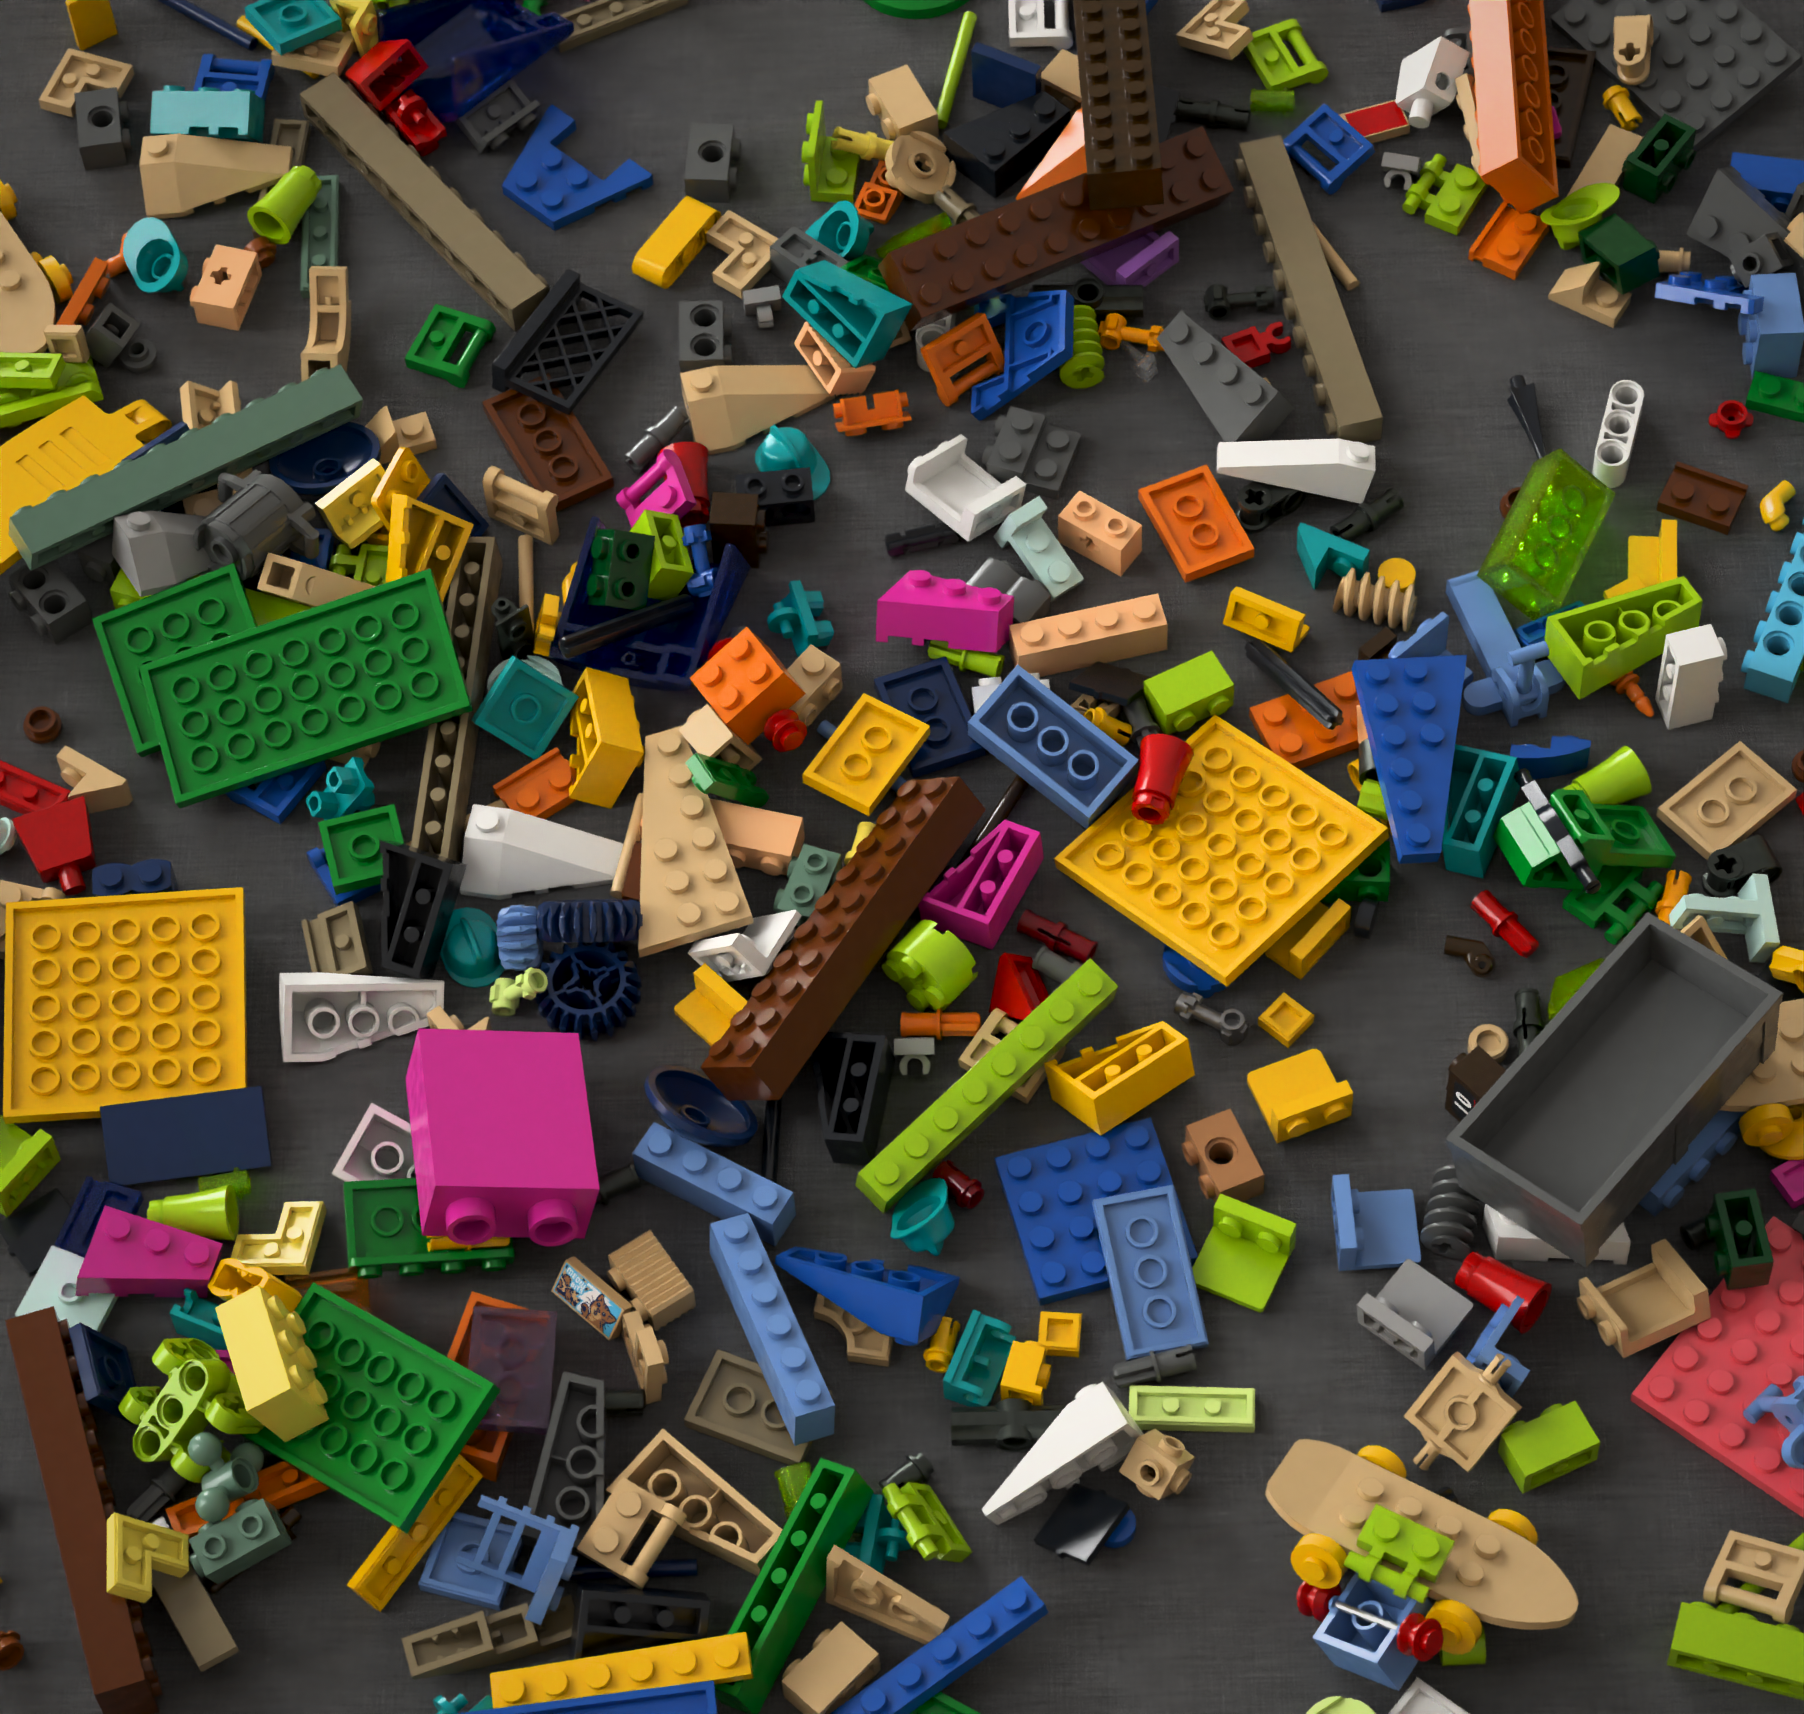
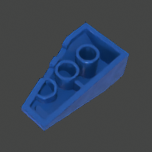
[775,1246,960,1346]

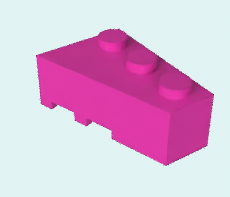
[876,570,1014,653]
[918,820,1044,950]
[75,1205,223,1298]

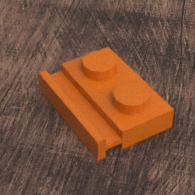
[1468,200,1550,280]
[492,747,576,820]

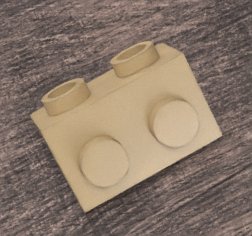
[180,380,241,429]

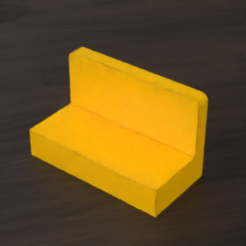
[65,0,118,50]
[1627,519,1677,587]
[1223,586,1310,653]
[1265,898,1351,980]
[674,963,748,1046]

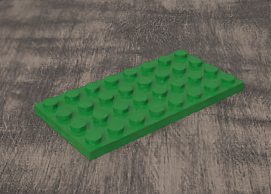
[139,569,473,808]

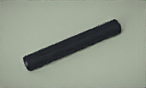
[558,594,695,658]
[1245,638,1344,730]

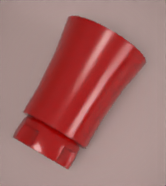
[657,441,710,528]
[1131,734,1194,825]
[1455,1251,1552,1334]

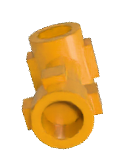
[1098,313,1165,352]

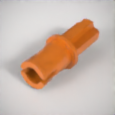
[900,1008,981,1040]

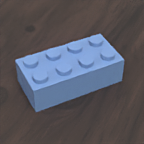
[968,664,1139,829]

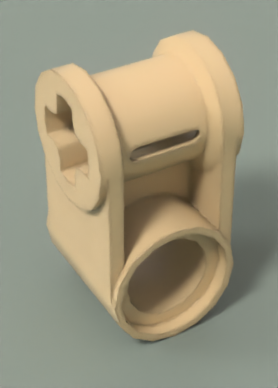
[1613,15,1654,85]

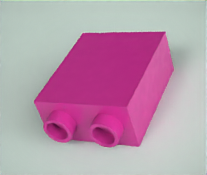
[405,1028,600,1246]

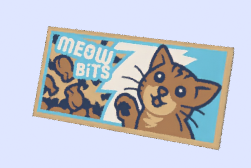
[551,1256,633,1341]

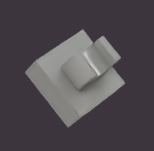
[1381,152,1421,192]
[743,285,781,329]
[894,1037,935,1075]

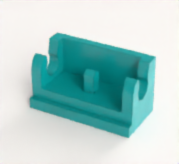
[169,1288,228,1350]
[943,1309,1016,1407]

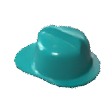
[805,200,875,261]
[123,217,189,294]
[755,424,830,500]
[440,907,505,988]
[890,1178,955,1256]

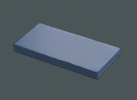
[1092,1184,1209,1362]

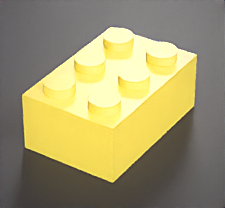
[215,1285,329,1442]

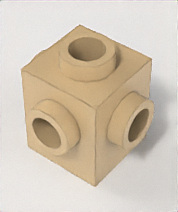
[1119,1429,1195,1500]

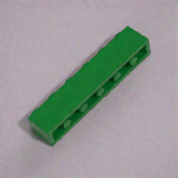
[715,1458,874,1714]

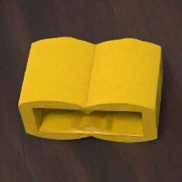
[208,1258,302,1313]

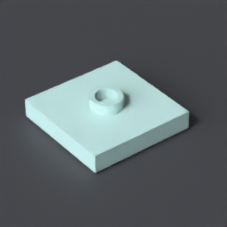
[15,1245,118,1332]

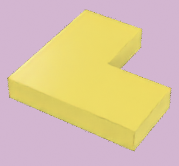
[230,1201,327,1275]
[107,1512,189,1603]

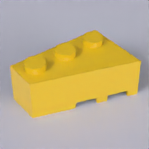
[386,493,474,604]

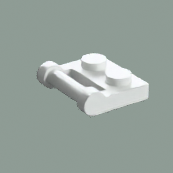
[1008,0,1073,50]

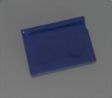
[54,1176,143,1258]

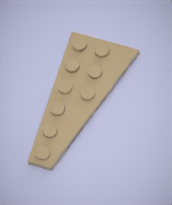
[638,726,753,958]

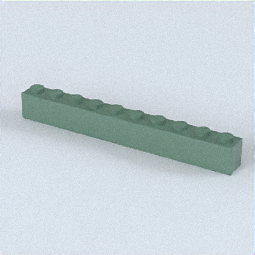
[9,364,363,571]

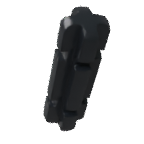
[885,522,959,556]

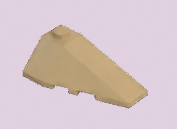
[140,134,293,219]
[680,365,835,455]

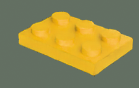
[802,693,930,816]

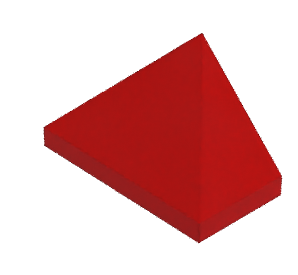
[989,952,1049,1020]

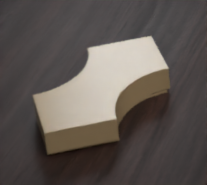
[814,1293,894,1367]

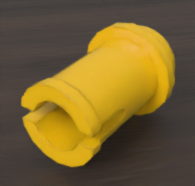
[1602,85,1643,131]
[1083,707,1132,747]
[923,1316,960,1373]

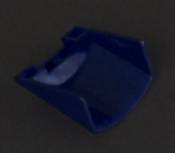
[377,0,574,123]
[549,516,751,691]

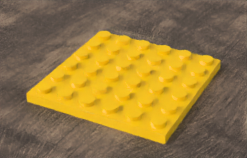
[1054,714,1389,987]
[3,887,247,1124]

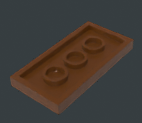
[482,373,614,512]

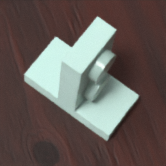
[993,496,1084,602]
[1669,873,1780,963]

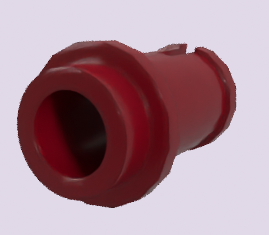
[932,1160,985,1209]

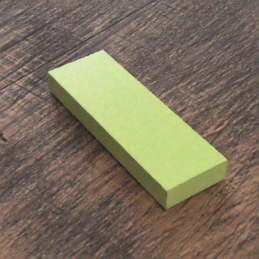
[1129,1385,1255,1433]

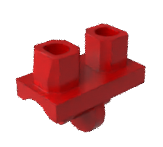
[382,89,447,156]

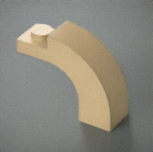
[301,266,351,382]

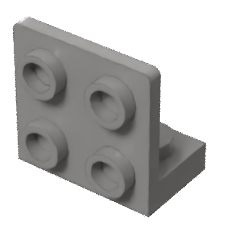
[1357,1259,1473,1370]

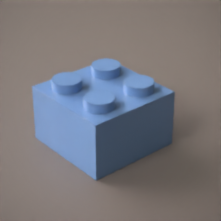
[1738,273,1804,379]

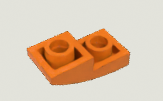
[854,160,905,225]

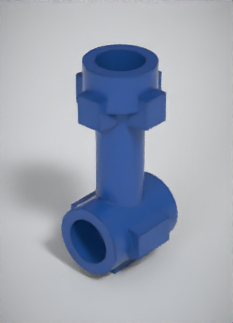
[682,524,724,598]

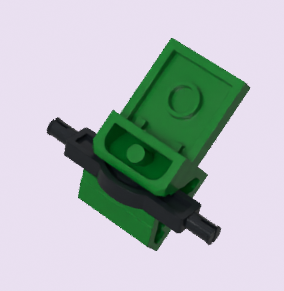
[1492,768,1676,894]

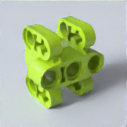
[118,1338,264,1483]

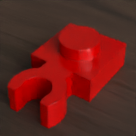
[1221,322,1291,368]

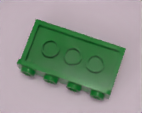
[343,1178,515,1279]

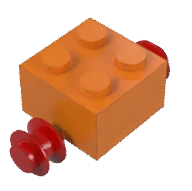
[690,626,807,752]

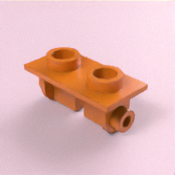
[833,389,912,436]

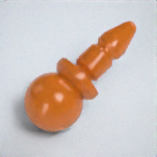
[1609,670,1654,718]

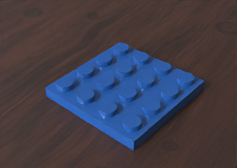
[995,1117,1198,1306]

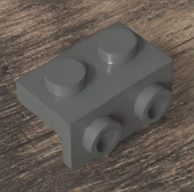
[454,77,541,154]

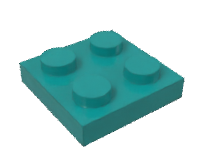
[244,0,342,55]
[471,655,579,760]

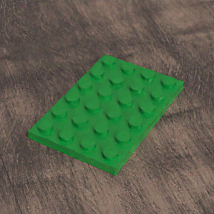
[239,1282,501,1534]

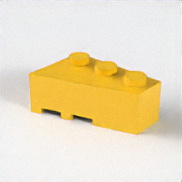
[569,667,645,809]
[1044,1021,1195,1136]

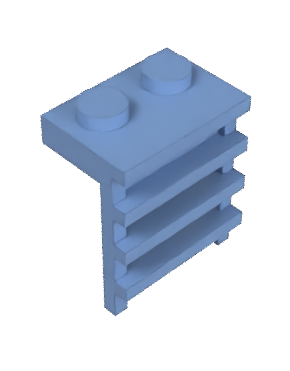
[455,1495,580,1625]

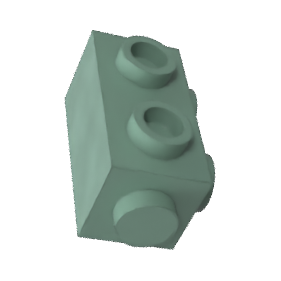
[773,844,842,929]
[188,1498,292,1584]

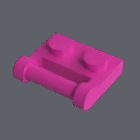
[616,449,697,528]

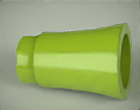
[247,165,322,245]
[1562,745,1652,805]
[147,1184,239,1241]

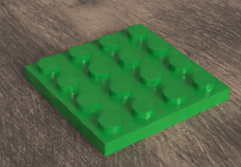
[92,563,258,758]

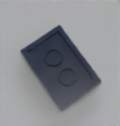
[874,656,986,778]

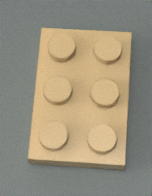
[1656,741,1797,861]

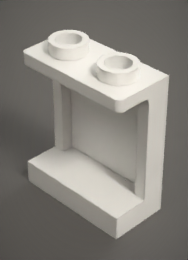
[905,434,1027,542]

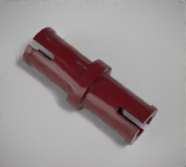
[1017,909,1098,964]

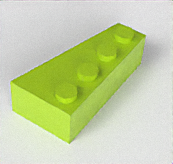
[1544,576,1703,700]

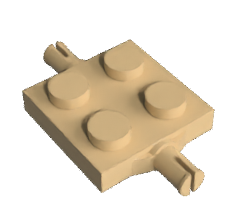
[1404,1351,1522,1472]

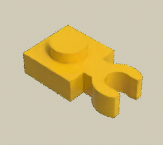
[533,593,564,657]

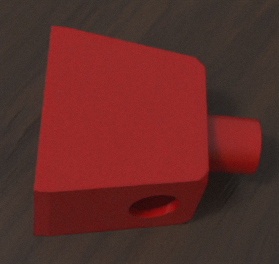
[345,39,429,111]
[12,796,96,896]

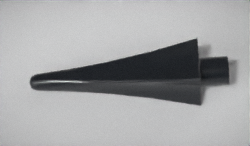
[1507,375,1548,467]

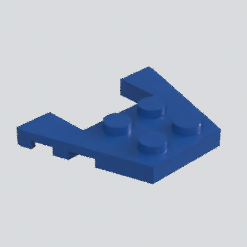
[502,104,654,231]
[1655,271,1764,315]
[971,290,1074,421]

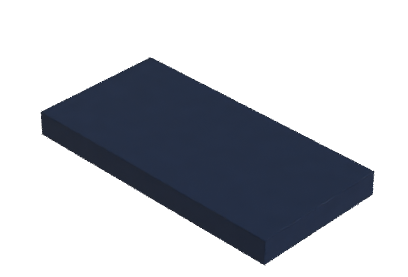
[100,1085,273,1187]

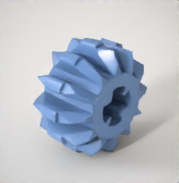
[496,904,544,971]

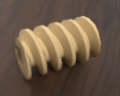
[1333,568,1417,633]

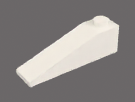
[1217,438,1376,504]
[460,804,623,900]
[982,1382,1144,1525]

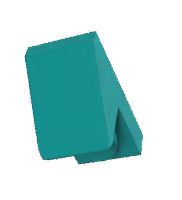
[1296,522,1370,590]

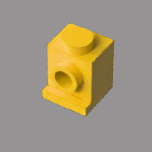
[1000,1341,1052,1406]

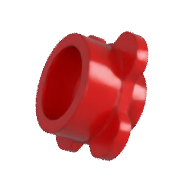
[1708,400,1754,439]

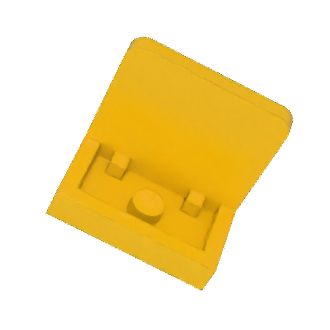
[367,447,431,546]
[1247,1049,1353,1143]

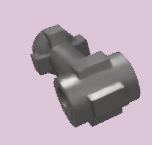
[1174,992,1248,1046]

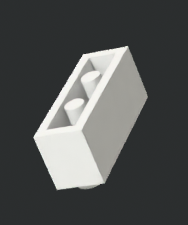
[1655,624,1727,730]

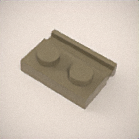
[301,901,373,975]

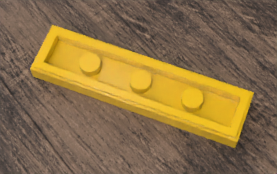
[347,1454,483,1612]

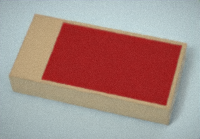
[1339,99,1410,143]

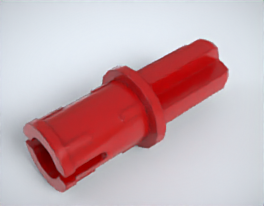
[1470,890,1539,958]

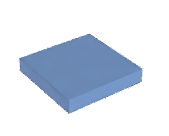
[418,1512,524,1611]

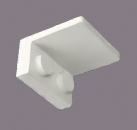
[688,910,802,982]

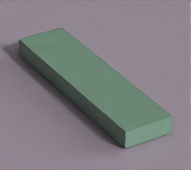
[300,175,340,298]

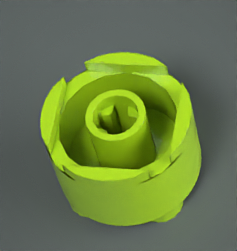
[882,919,978,1012]

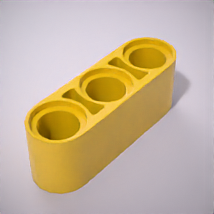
[632,196,721,289]

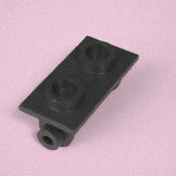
[491,597,534,662]

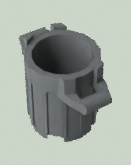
[194,469,319,581]

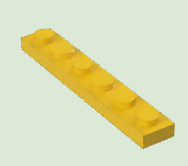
[490,1632,754,1709]

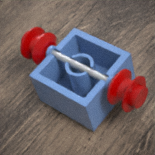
[1297,1572,1443,1691]

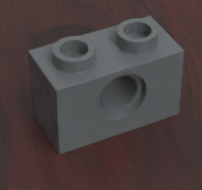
[74,87,133,170]
[684,123,741,203]

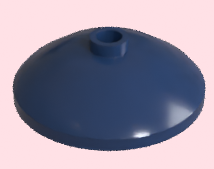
[269,422,381,496]
[644,1065,758,1147]

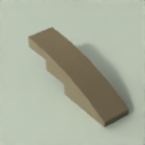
[150,1516,239,1673]
[401,1595,575,1680]

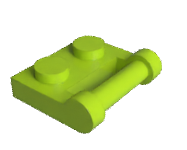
[1243,19,1329,96]

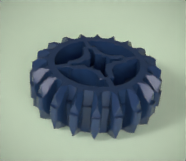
[536,899,643,943]
[535,942,642,1042]

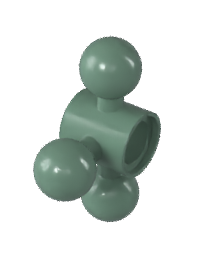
[188,1432,264,1522]

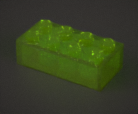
[1477,448,1616,621]

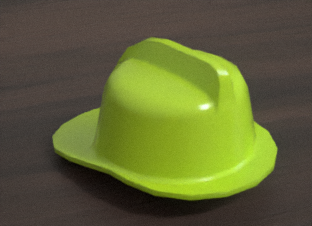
[1540,183,1620,250]

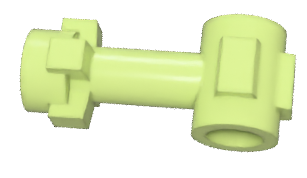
[489,967,548,1016]

